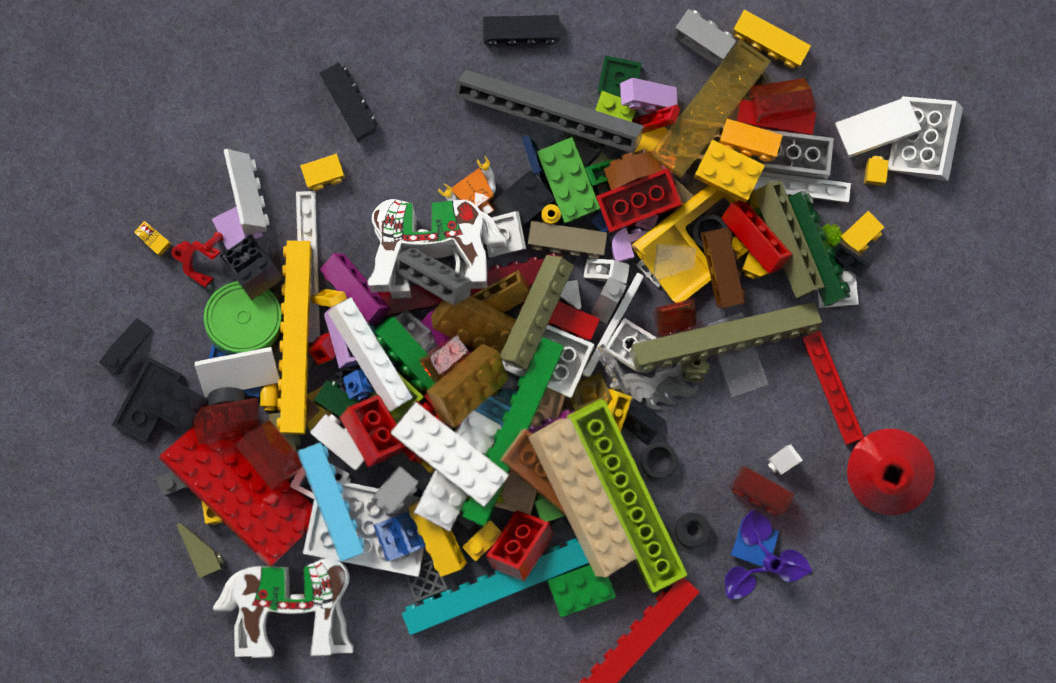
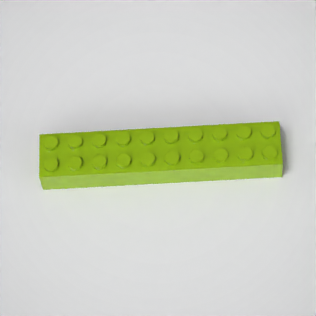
[566,399,687,593]

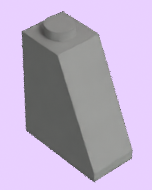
[590,277,627,324]

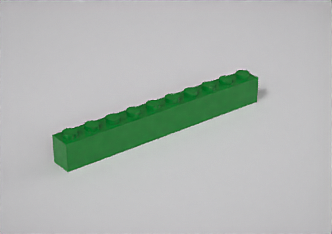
[461,337,565,527]

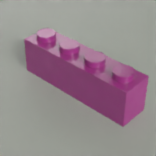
[320,253,390,324]

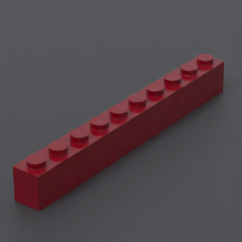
[377,253,562,318]

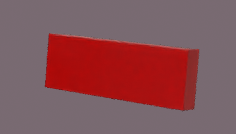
[632,105,680,134]

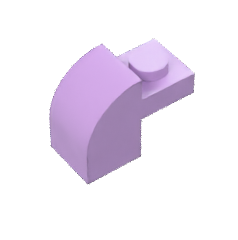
[611,228,647,262]

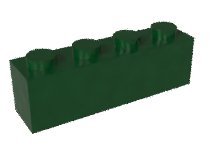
[313,380,360,420]

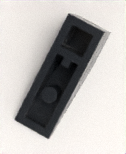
[99,318,153,375]

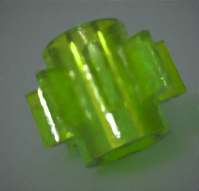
[822,223,843,247]

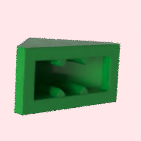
[585,159,614,187]

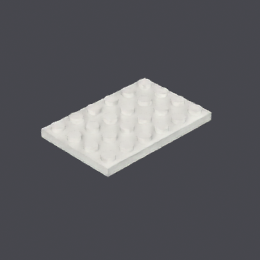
[303,480,425,577]

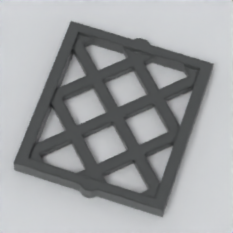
[405,560,448,602]

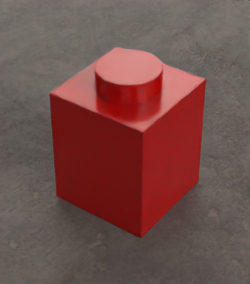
[307,333,335,365]

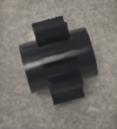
[335,367,357,387]

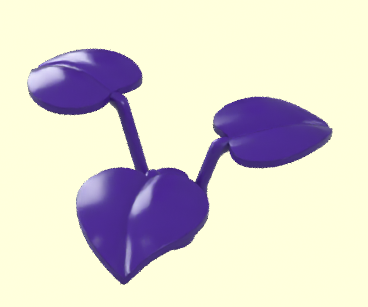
[725,510,812,599]

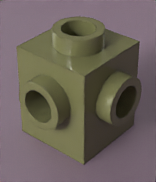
[681,358,709,382]

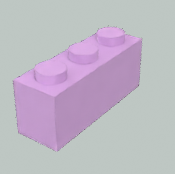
[620,78,678,113]
[324,306,359,368]

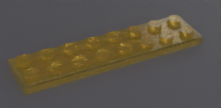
[650,40,771,178]

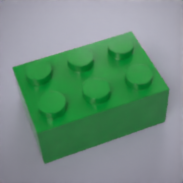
[548,564,616,617]

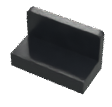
[834,240,873,278]
[623,399,665,444]

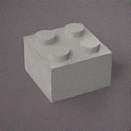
[371,467,418,514]

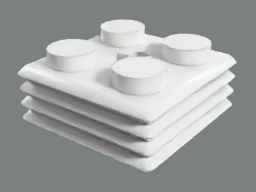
[604,318,656,371]

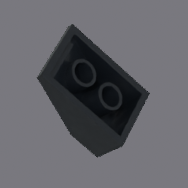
[490,170,555,228]

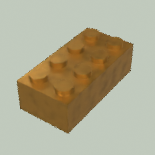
[431,296,517,355]
[427,344,509,427]

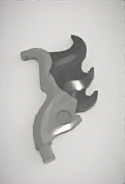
[609,363,698,410]

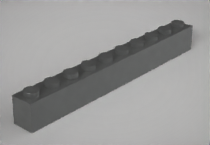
[455,70,644,153]

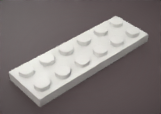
[391,403,509,507]
[414,411,502,531]

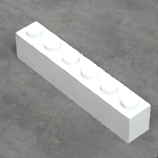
[328,298,412,412]

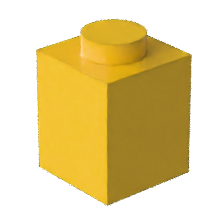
[864,156,889,186]

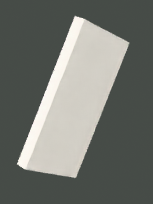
[835,97,921,158]
[195,347,280,397]

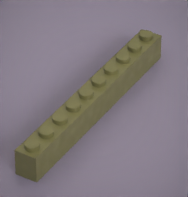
[630,302,822,373]

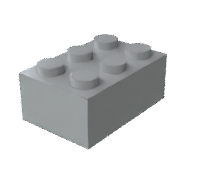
[673,9,736,68]

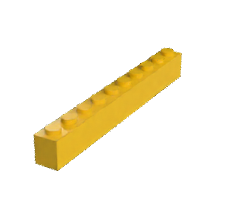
[277,241,312,435]

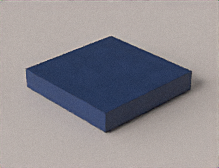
[522,135,546,178]

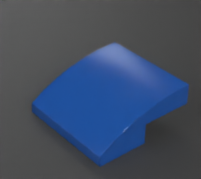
[373,512,425,562]
[730,518,779,567]

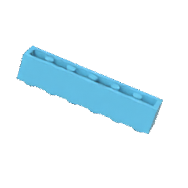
[297,442,365,562]

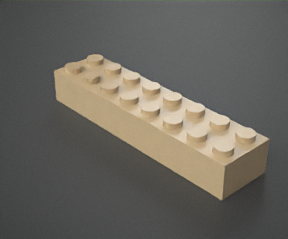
[529,418,637,577]

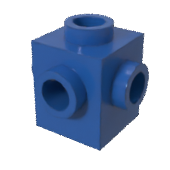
[343,370,376,402]

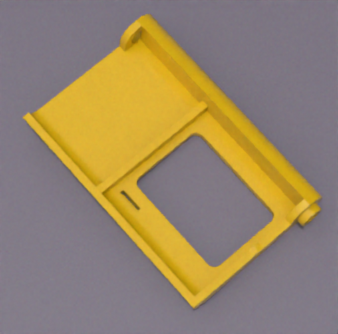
[632,185,748,306]

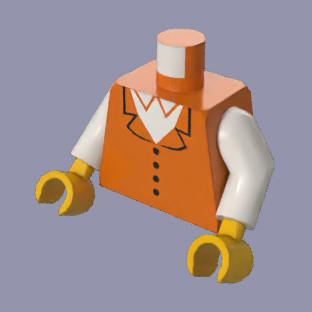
[438,156,496,215]

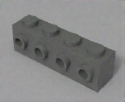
[395,247,472,305]

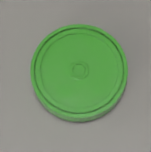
[204,281,282,355]

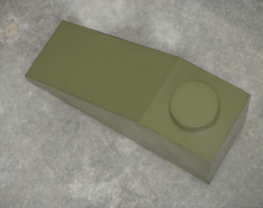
[176,523,224,578]

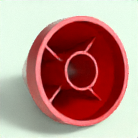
[847,428,935,515]

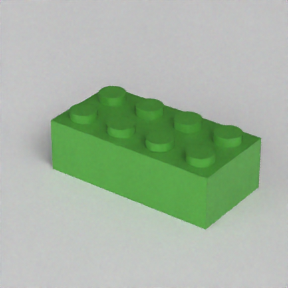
[537,137,601,224]

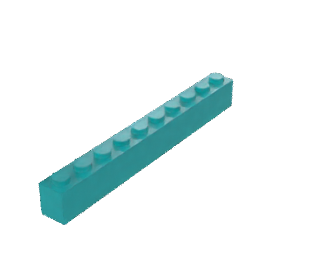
[402,538,589,635]

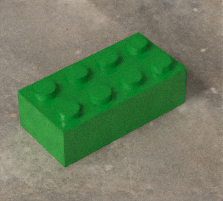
[373,317,446,391]

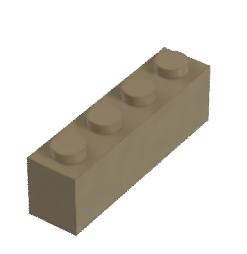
[528,221,607,259]

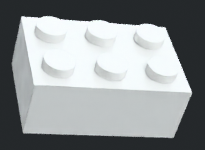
[310,414,365,470]

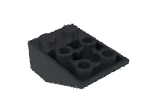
[220,234,283,301]

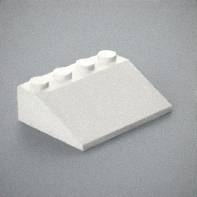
[888,97,963,181]
[224,149,269,236]
[502,325,594,398]

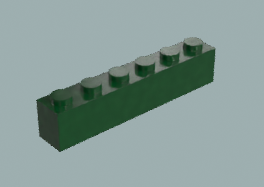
[788,191,851,306]

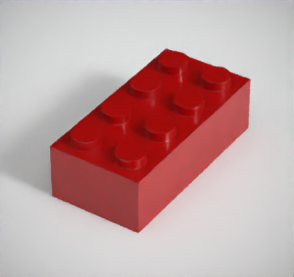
[596,168,684,233]

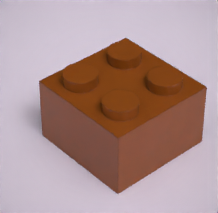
[604,149,662,190]

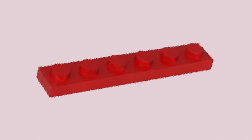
[802,331,864,445]

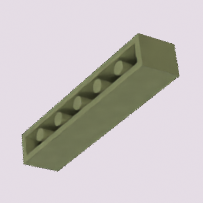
[753,180,825,298]
[500,255,574,370]

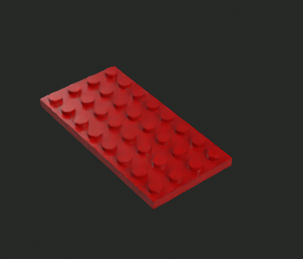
[159,412,313,567]

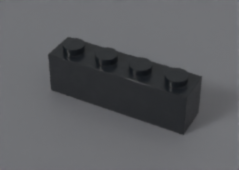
[483,15,560,46]
[320,62,378,142]

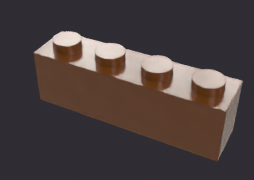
[701,227,745,308]

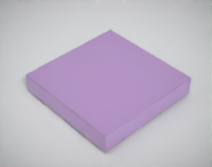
[212,206,263,250]

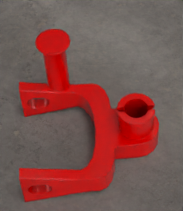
[171,232,224,287]

